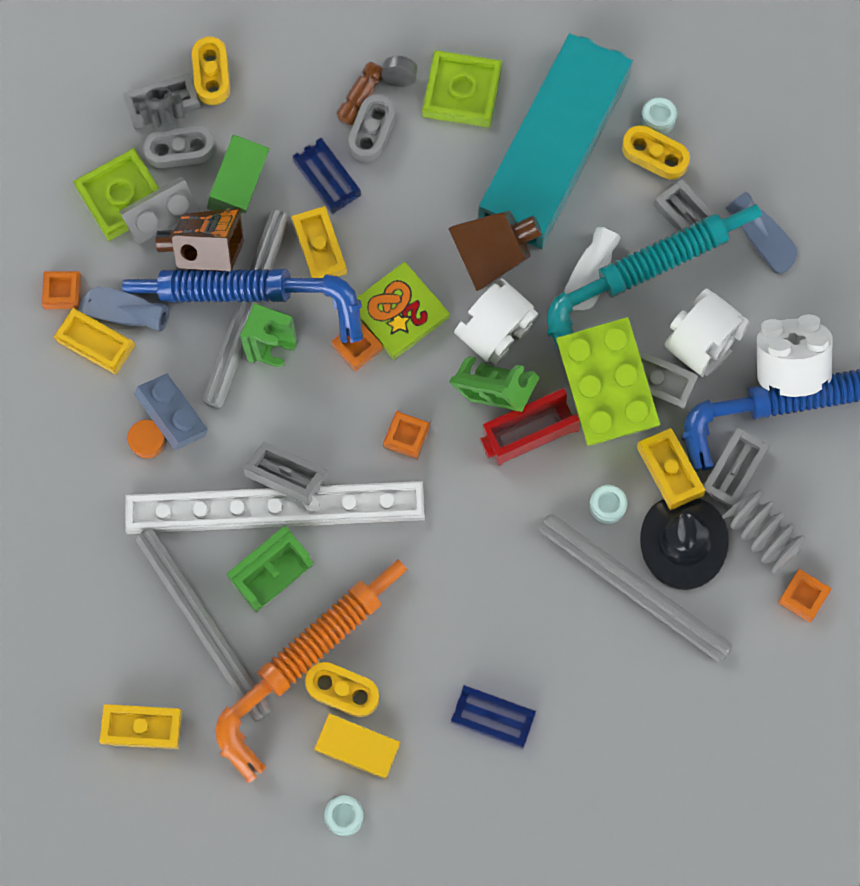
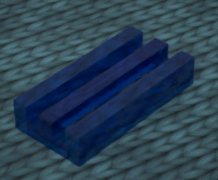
[292,138,361,214]
[451,685,536,749]

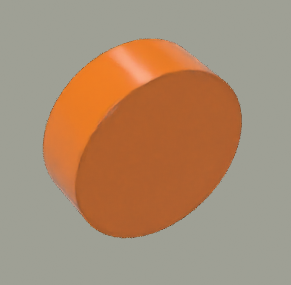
[127,420,166,459]

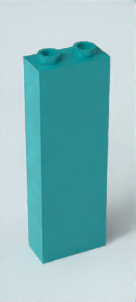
[478,33,633,249]

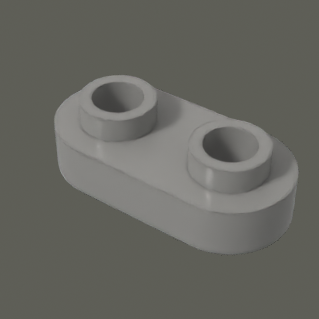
[348,94,396,162]
[143,126,215,169]

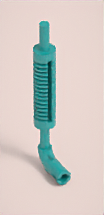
[546,204,762,352]

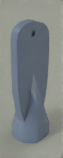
[726,191,797,274]
[78,287,169,331]

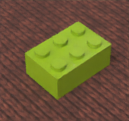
[556,317,660,447]

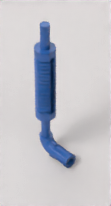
[122,269,364,343]
[681,369,860,472]

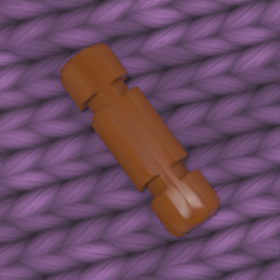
[337,62,382,125]

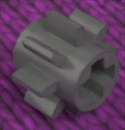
[140,87,185,132]

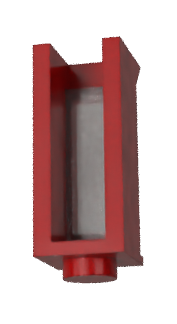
[479,388,580,466]

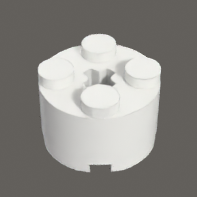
[454,278,538,366]
[664,288,750,377]
[757,314,833,397]

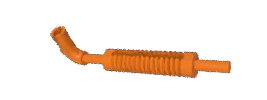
[215,559,407,783]

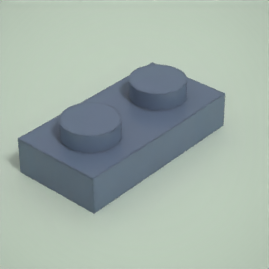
[134,373,208,450]

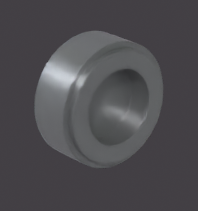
[382,56,417,87]

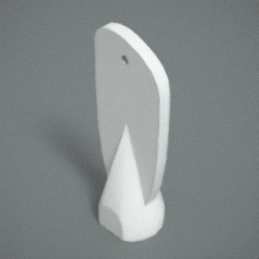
[563,227,621,311]

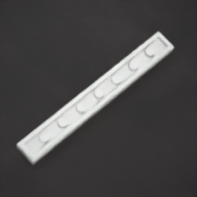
[125,481,425,534]

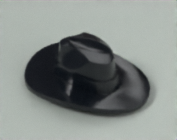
[640,498,729,590]

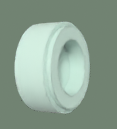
[641,97,677,134]
[589,485,628,524]
[324,795,364,836]

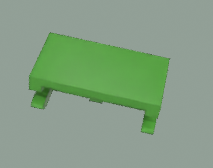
[207,134,270,216]
[240,303,298,367]
[449,356,540,412]
[226,526,314,613]

